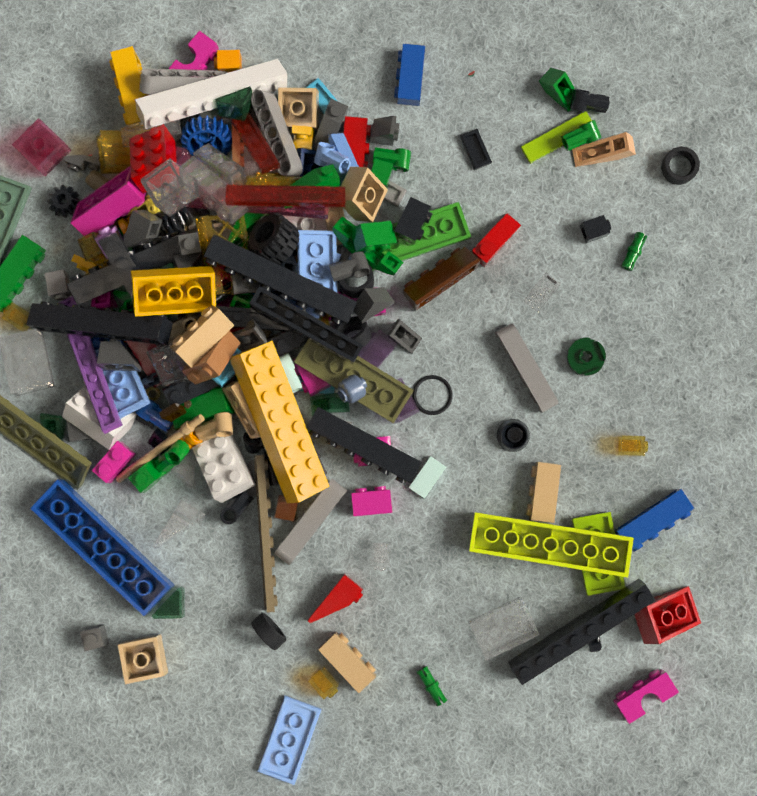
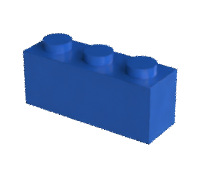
[394,44,425,106]

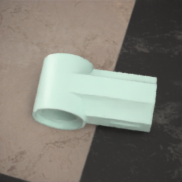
[279,353,302,393]

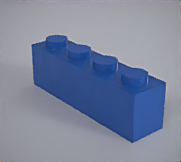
[614,489,695,552]

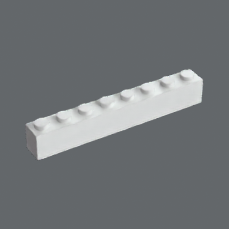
[135,59,287,129]

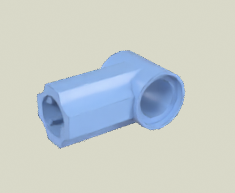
[314,142,351,174]

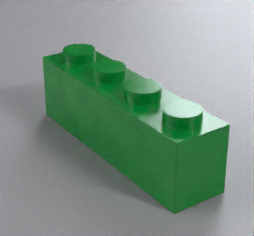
[0,235,46,313]

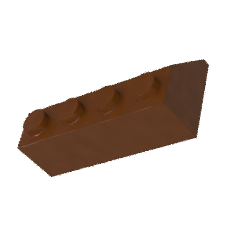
[403,247,480,311]

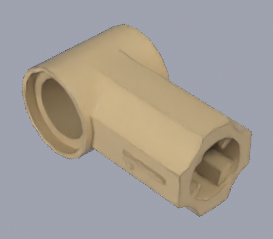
[195,412,233,442]

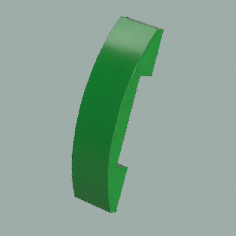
[332,216,404,276]

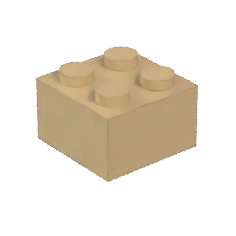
[278,88,319,129]
[335,166,388,222]
[118,634,168,684]

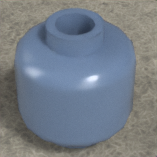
[337,374,367,404]

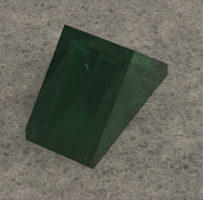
[215,86,252,121]
[310,393,350,416]
[40,413,67,441]
[152,586,185,619]

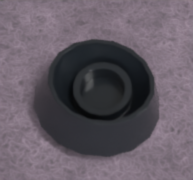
[497,419,530,452]

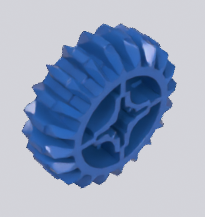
[181,115,232,163]

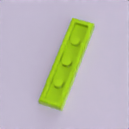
[521,111,592,164]

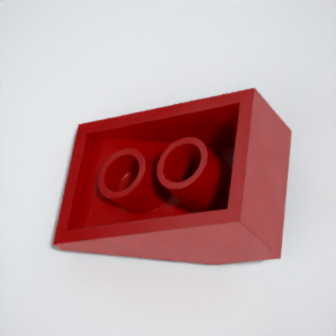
[634,586,701,644]

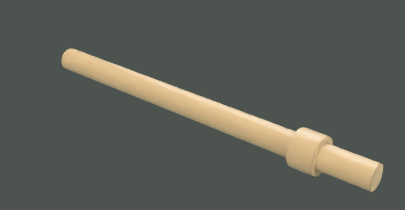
[115,414,205,483]

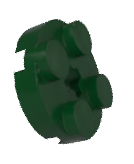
[567,337,606,376]

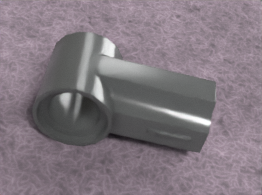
[329,252,370,282]

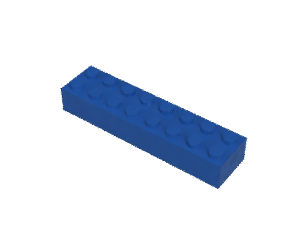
[30,479,175,616]

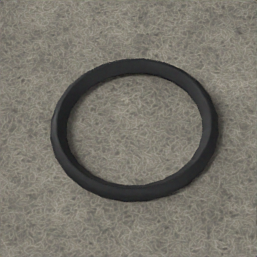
[412,375,453,415]

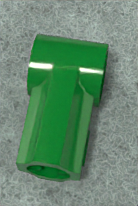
[561,120,602,151]
[373,147,412,172]
[155,440,190,473]

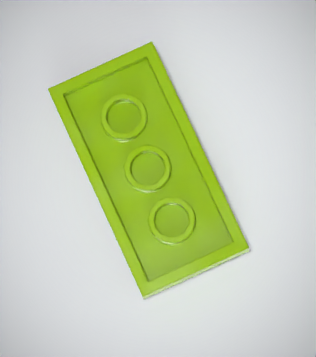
[572,512,625,596]

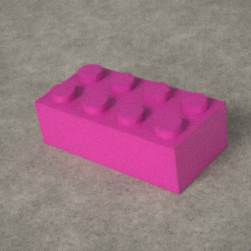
[70,166,146,239]

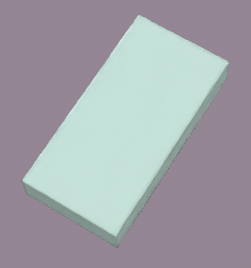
[409,456,446,499]

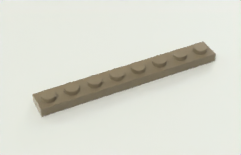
[254,455,278,613]

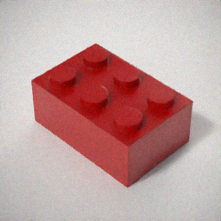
[129,124,178,194]

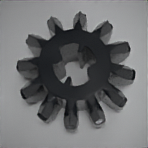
[47,185,81,218]
[160,207,193,235]

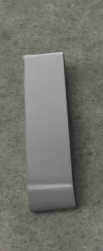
[139,69,228,95]
[251,90,303,177]
[495,323,558,413]
[274,479,347,565]

